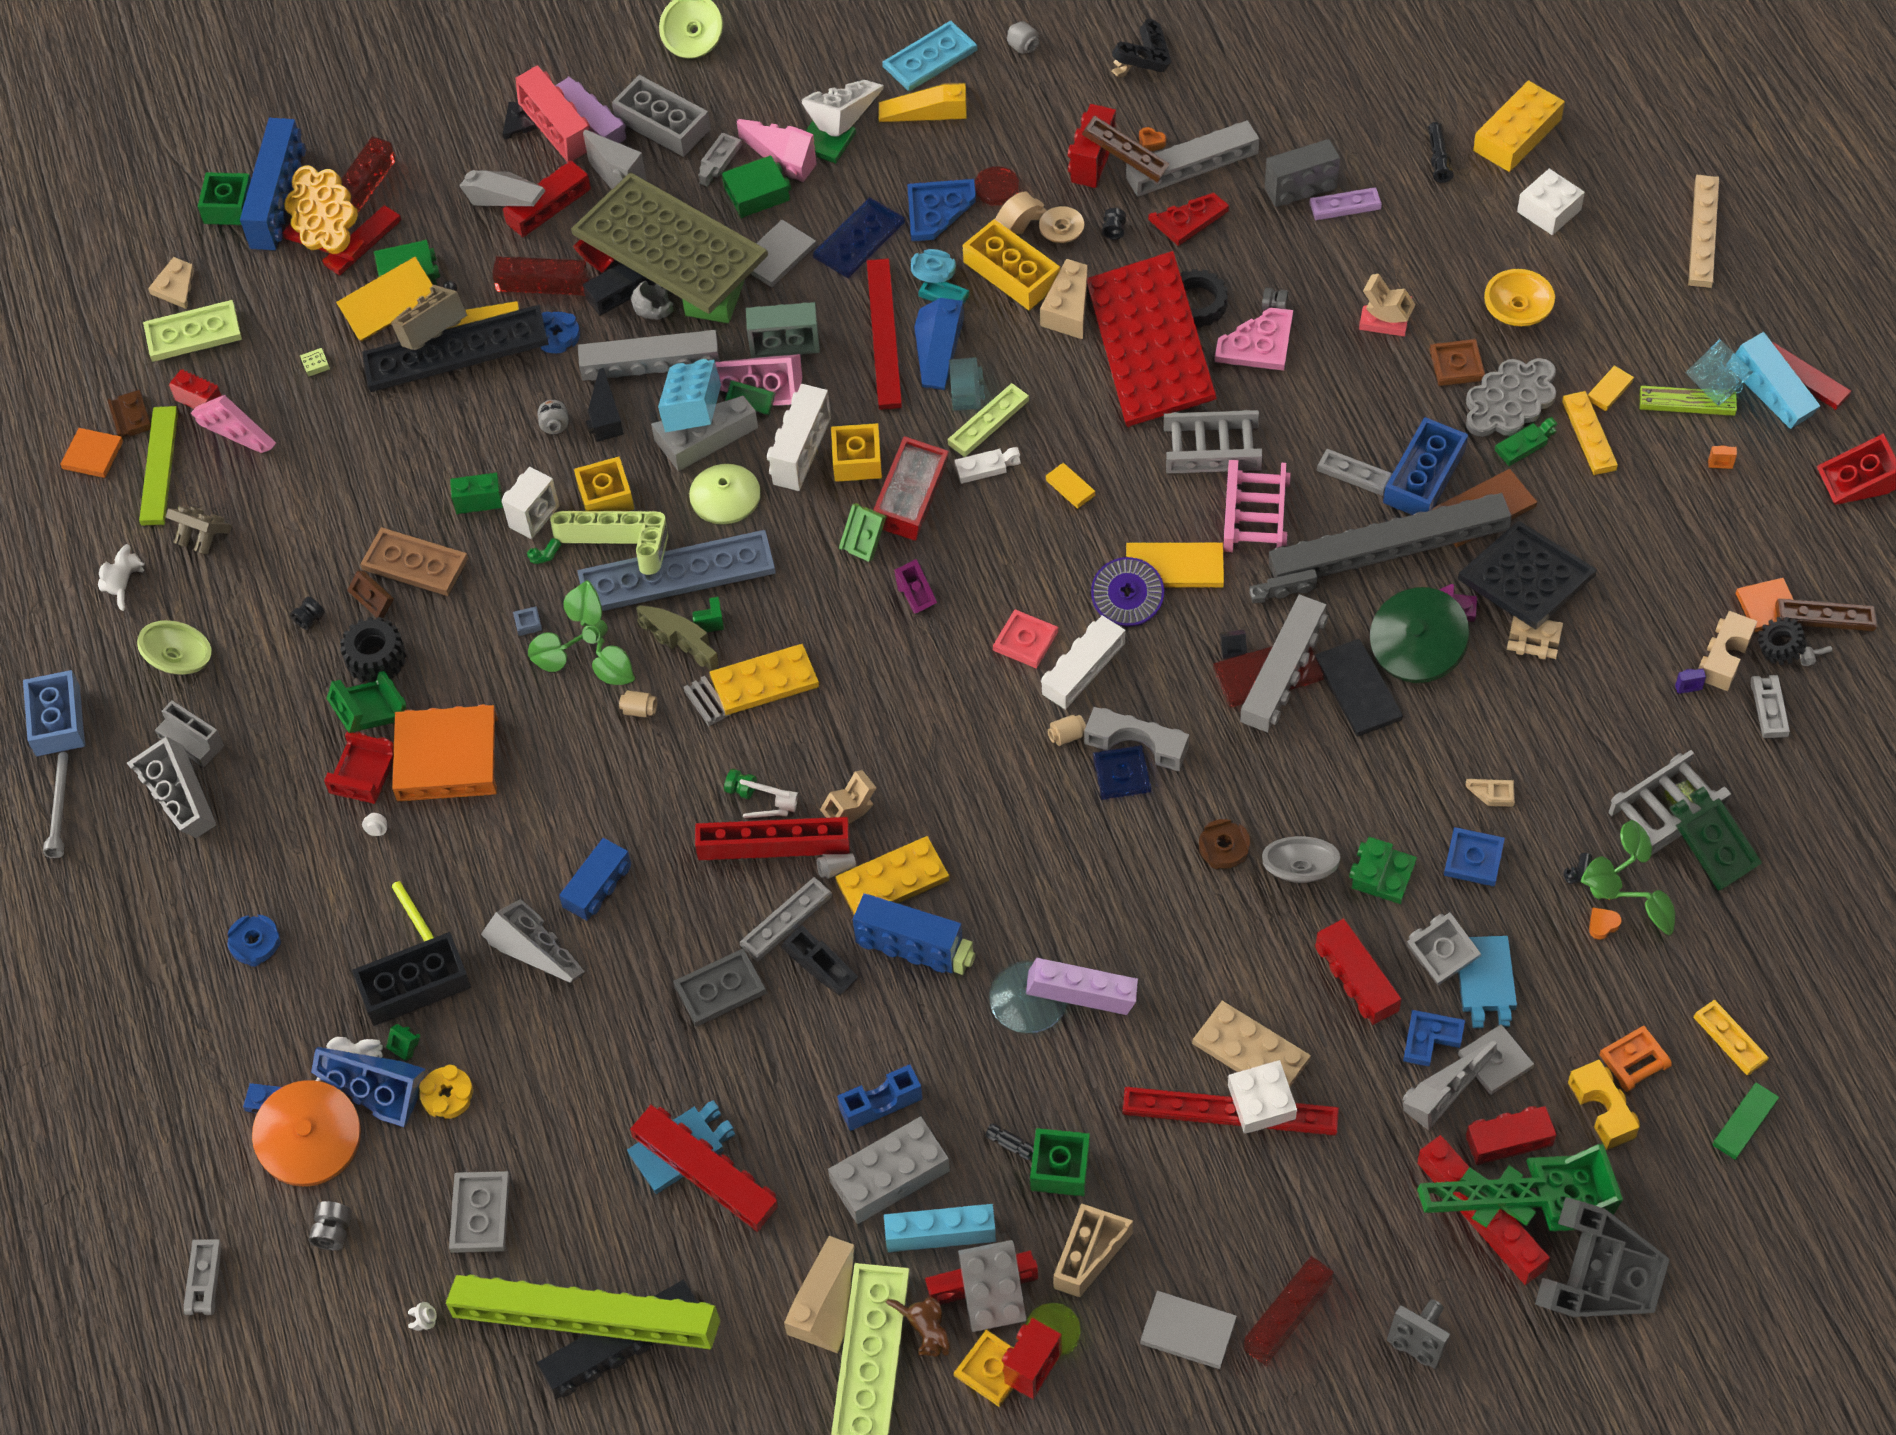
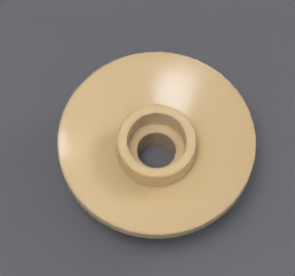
[1039,206,1084,243]

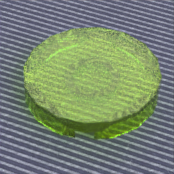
[1026,1303,1081,1358]

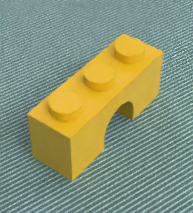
[1568,1059,1640,1150]

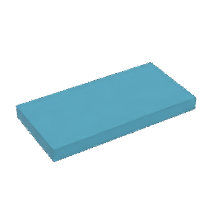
[882,21,978,92]

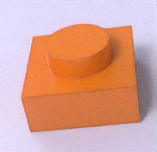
[1708,445,1737,469]

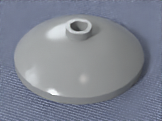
[1262,836,1340,883]

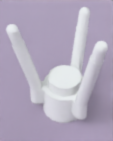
[740,779,798,819]

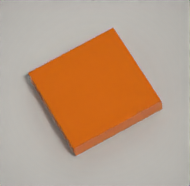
[60,428,123,478]
[1736,578,1794,633]

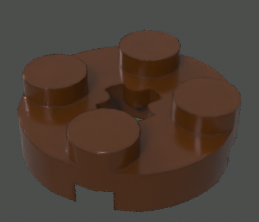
[1199,819,1250,869]

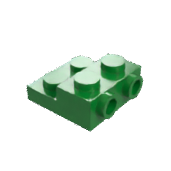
[1349,837,1417,904]

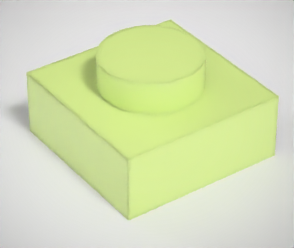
[953,938,976,975]

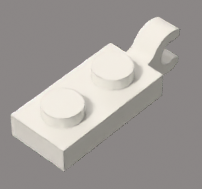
[955,447,1021,484]

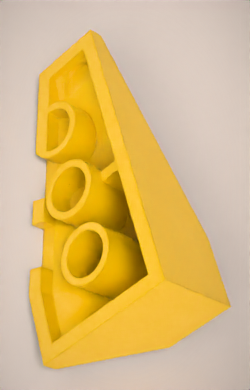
[879,83,967,122]

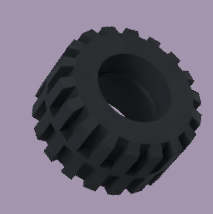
[340,617,406,683]

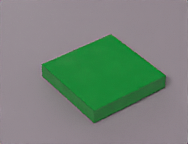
[806,121,856,164]

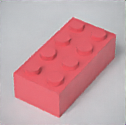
[516,65,590,163]

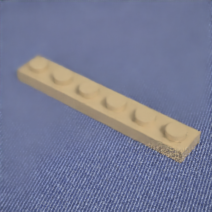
[1688,175,1719,288]

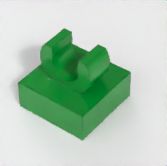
[386,1024,421,1061]

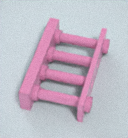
[1223,460,1290,553]

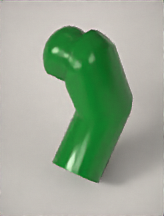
[527,538,561,564]

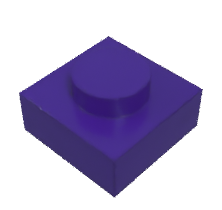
[1675,669,1706,694]

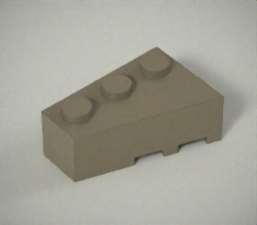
[391,285,467,350]

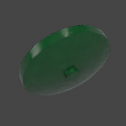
[1370,587,1470,683]

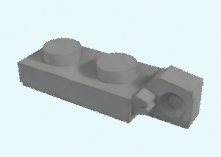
[698,133,742,186]

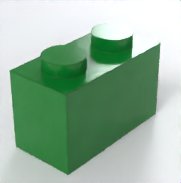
[450,472,503,514]

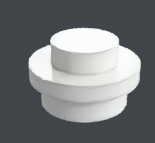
[362,813,388,836]

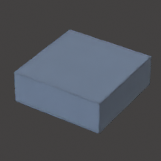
[513,606,542,636]

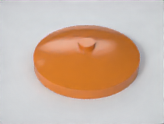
[252,1080,361,1187]

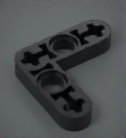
[1112,19,1171,72]

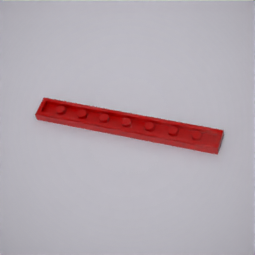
[867,258,902,410]
[1122,1087,1339,1136]

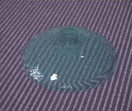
[990,960,1067,1033]

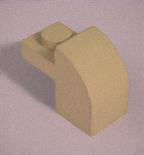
[995,192,1047,234]
[1363,274,1415,323]
[820,770,876,824]

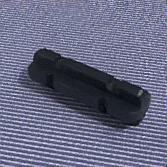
[986,1123,1034,1160]

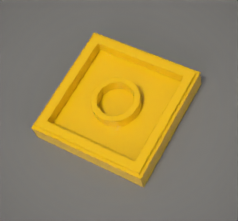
[954,1329,1013,1407]

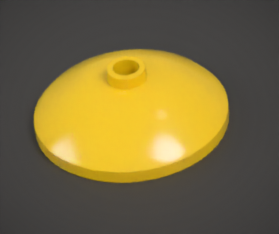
[1484,269,1555,326]

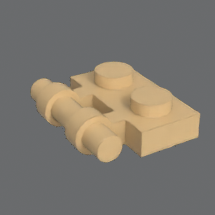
[1507,616,1563,660]

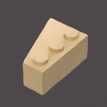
[1040,259,1088,339]
[1053,1203,1133,1297]

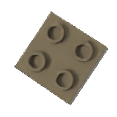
[166,506,232,554]

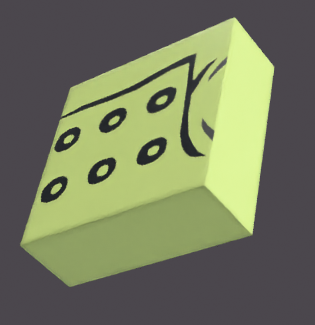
[300,348,330,377]

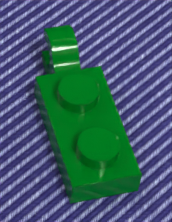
[1495,417,1558,466]

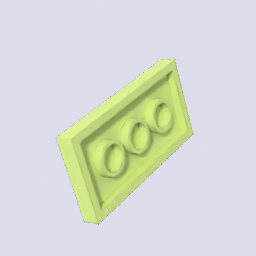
[143,300,242,362]

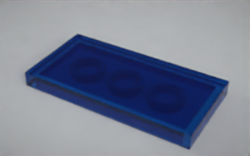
[813,197,905,278]

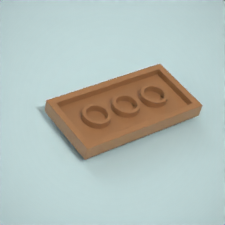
[360,527,468,596]

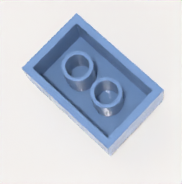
[23,670,85,756]

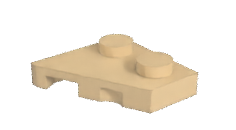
[148,257,194,309]

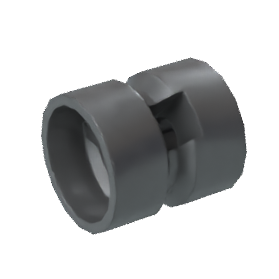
[308,1201,352,1251]

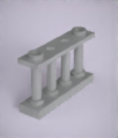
[1164,410,1262,474]
[1609,750,1731,855]

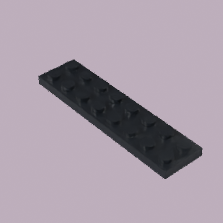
[362,305,549,392]

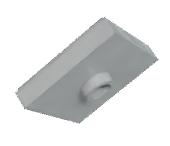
[1458,1024,1534,1095]

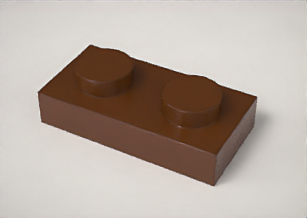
[347,571,394,618]

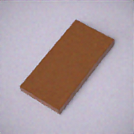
[1432,469,1537,548]

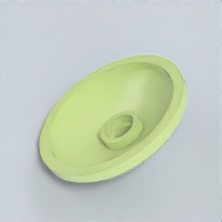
[659,0,723,59]
[689,464,761,524]
[137,620,212,675]

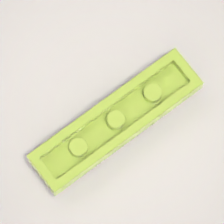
[948,383,1029,457]

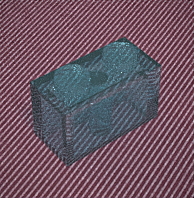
[949,357,985,411]

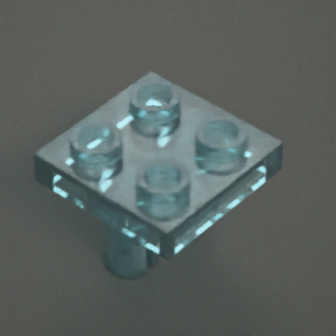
[1685,339,1753,406]

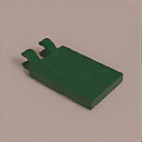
[1669,786,1762,891]

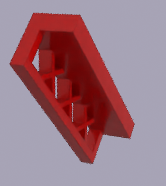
[925,1250,1038,1305]

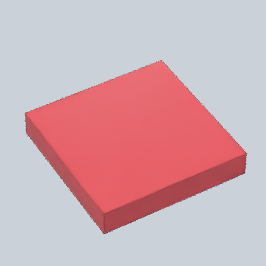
[993,609,1058,669]

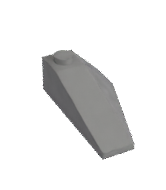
[459,170,545,206]

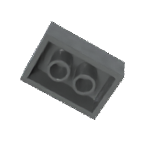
[1265,139,1340,207]

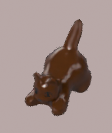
[886,1297,950,1357]

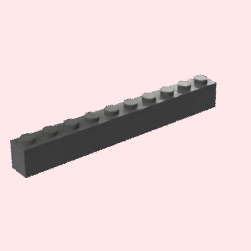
[1269,493,1511,578]

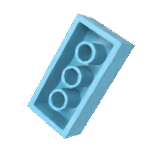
[658,359,721,432]

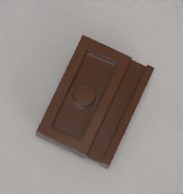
[107,390,151,439]

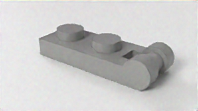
[1751,675,1790,738]
[184,1239,222,1315]

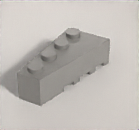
[651,396,758,472]
[127,737,217,838]

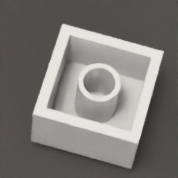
[1517,169,1585,236]
[502,467,559,539]
[1228,1060,1297,1134]

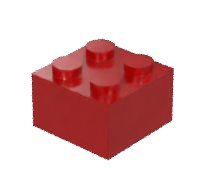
[1002,1318,1062,1400]

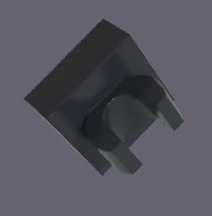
[1220,630,1247,659]

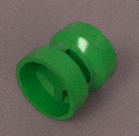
[724,768,757,800]

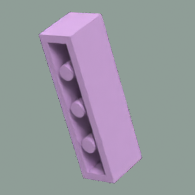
[555,77,626,143]
[1026,958,1138,1015]

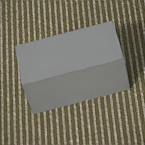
[155,701,224,768]

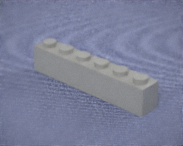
[1126,120,1259,197]
[578,330,719,381]
[1240,594,1328,732]

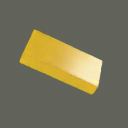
[1588,366,1634,411]
[1046,463,1095,509]

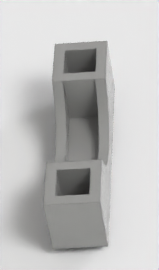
[1084,707,1189,771]

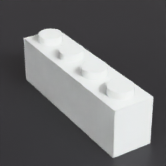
[1041,616,1125,710]

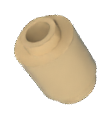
[619,690,657,718]
[1048,715,1086,746]

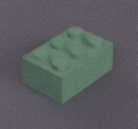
[746,302,820,358]

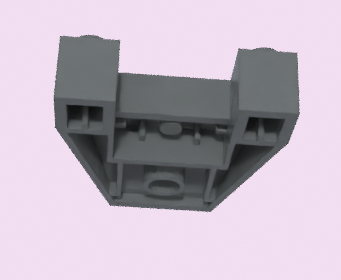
[1535,1197,1670,1317]

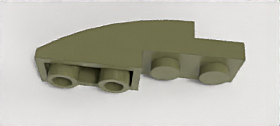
[636,605,719,671]

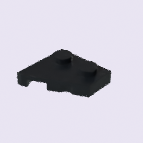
[503,102,538,139]

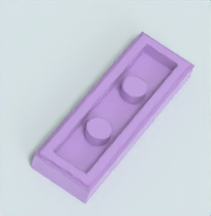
[1310,187,1382,220]

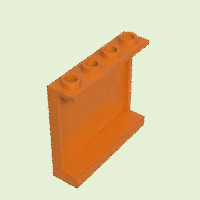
[392,704,498,802]

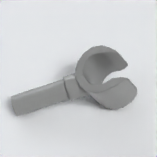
[1800,646,1832,666]

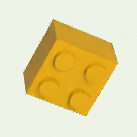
[831,423,882,482]
[574,457,635,511]

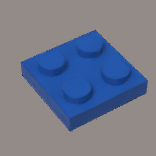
[1444,827,1505,887]

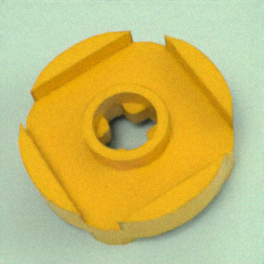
[419,1065,474,1119]

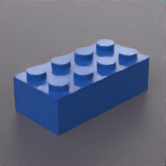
[1383,417,1468,515]
[853,893,962,973]

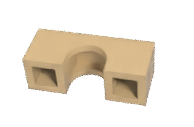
[1698,611,1757,691]

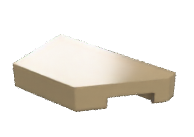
[1466,779,1514,807]

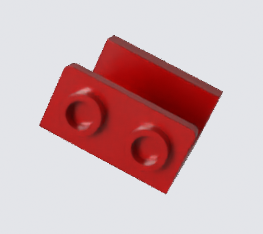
[324,731,394,804]

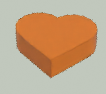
[1139,127,1166,151]
[1589,907,1621,939]

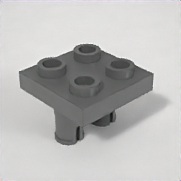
[1386,1299,1450,1369]

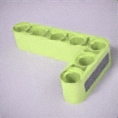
[550,511,668,575]

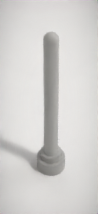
[43,752,68,858]

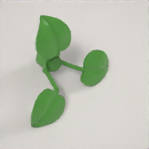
[528,580,635,685]
[1581,820,1675,936]

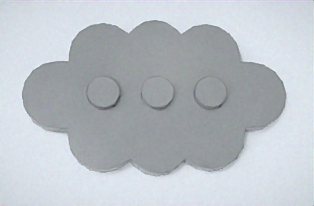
[1466,358,1556,437]

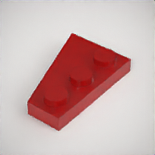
[1148,193,1229,246]

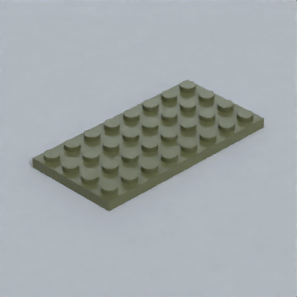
[571,172,768,314]

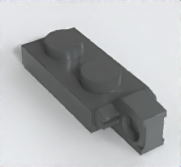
[1249,569,1317,603]

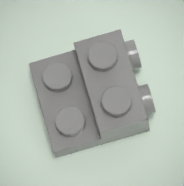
[1407,912,1481,985]

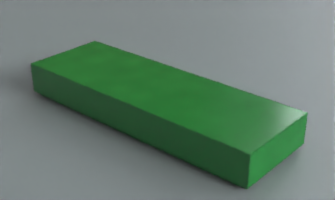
[1712,1082,1779,1160]

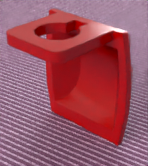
[573,239,615,273]

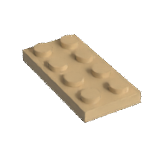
[1192,1001,1311,1088]

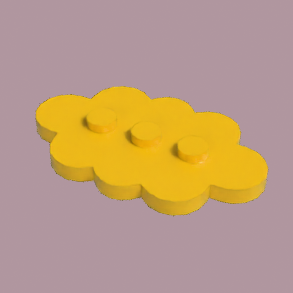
[284,165,358,254]

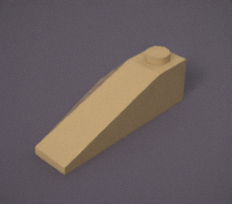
[784,1236,854,1353]

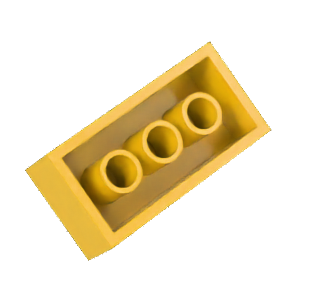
[1473,80,1565,172]
[963,219,1060,310]

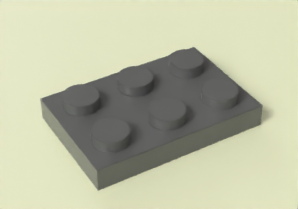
[673,948,766,1027]

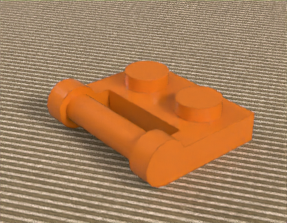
[1599,1026,1672,1092]

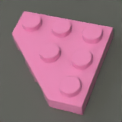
[1215,308,1293,370]
[191,395,276,453]

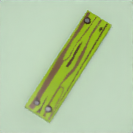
[1640,386,1737,416]

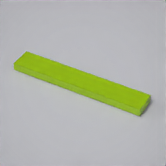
[139,406,178,526]

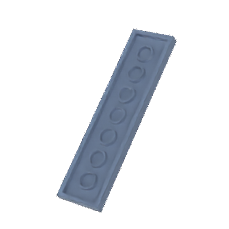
[577,530,776,611]

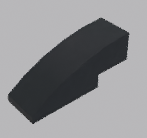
[781,925,858,996]

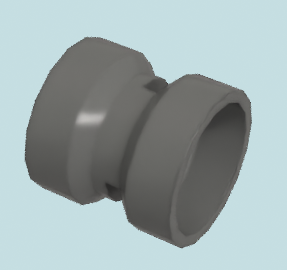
[1262,287,1288,310]

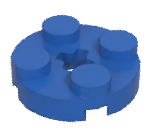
[541,312,580,354]
[227,915,281,967]

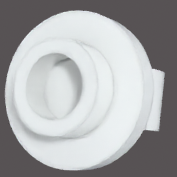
[408,1302,437,1331]

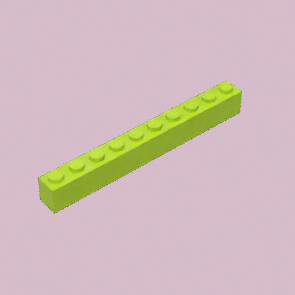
[446,1275,721,1349]

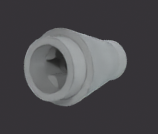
[817,853,856,879]

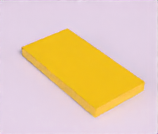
[336,257,433,342]
[1126,543,1224,588]

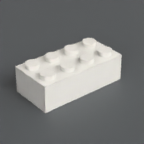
[767,384,831,491]

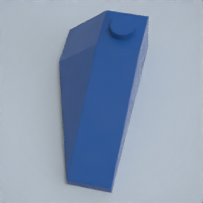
[914,298,964,390]
[311,1047,425,1127]

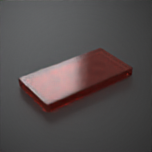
[1213,646,1323,708]

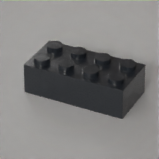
[352,932,472,1026]

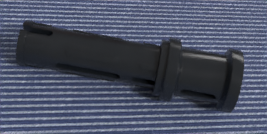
[1428,122,1453,183]

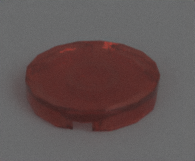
[975,166,1019,205]

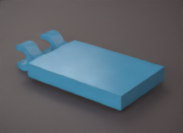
[1458,936,1517,1028]
[627,1100,735,1194]

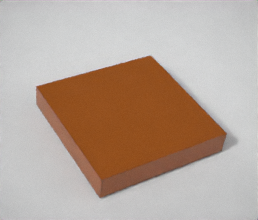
[1429,339,1485,386]

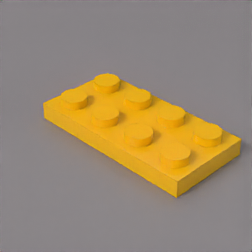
[710,643,819,715]
[835,836,950,915]

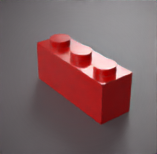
[1465,1106,1556,1165]

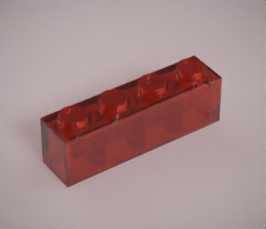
[341,136,396,213]
[492,256,589,295]
[1243,1256,1334,1366]

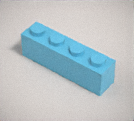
[884,1204,996,1252]

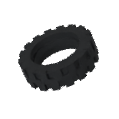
[1181,269,1228,328]

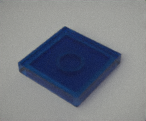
[1093,745,1151,800]

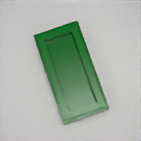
[725,380,776,415]

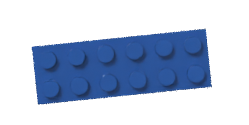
[240,118,306,250]

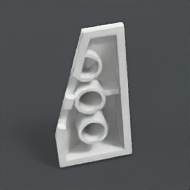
[802,80,884,136]

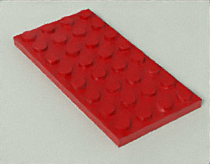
[1087,251,1217,427]

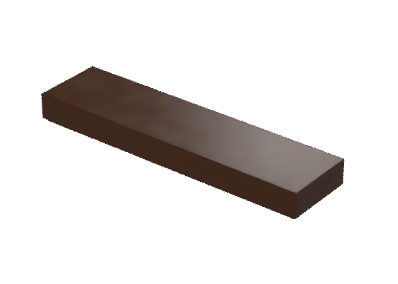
[1082,116,1170,183]
[1775,598,1877,631]

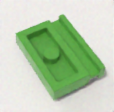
[839,503,886,562]

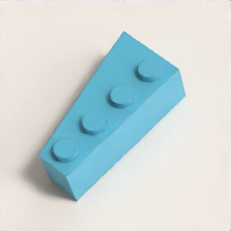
[1727,332,1820,429]

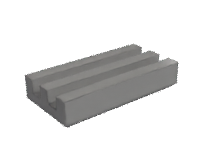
[683,676,730,726]

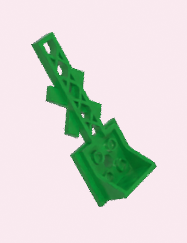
[1417,1144,1623,1231]

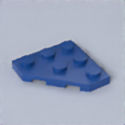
[907,179,976,241]

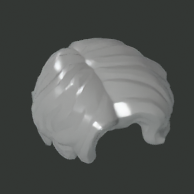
[631,281,673,320]

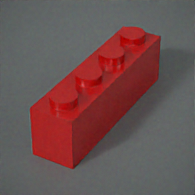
[503,161,591,238]
[1315,918,1402,1025]

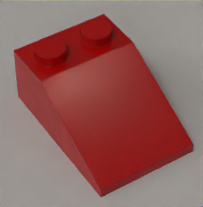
[1816,433,1896,505]

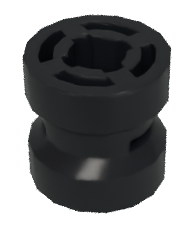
[1102,208,1126,240]
[290,596,325,630]

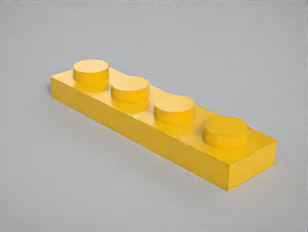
[1562,391,1618,475]

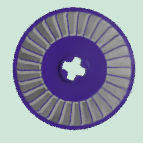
[1091,557,1164,627]

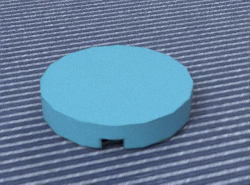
[911,249,956,283]

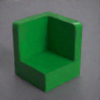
[692,597,724,632]

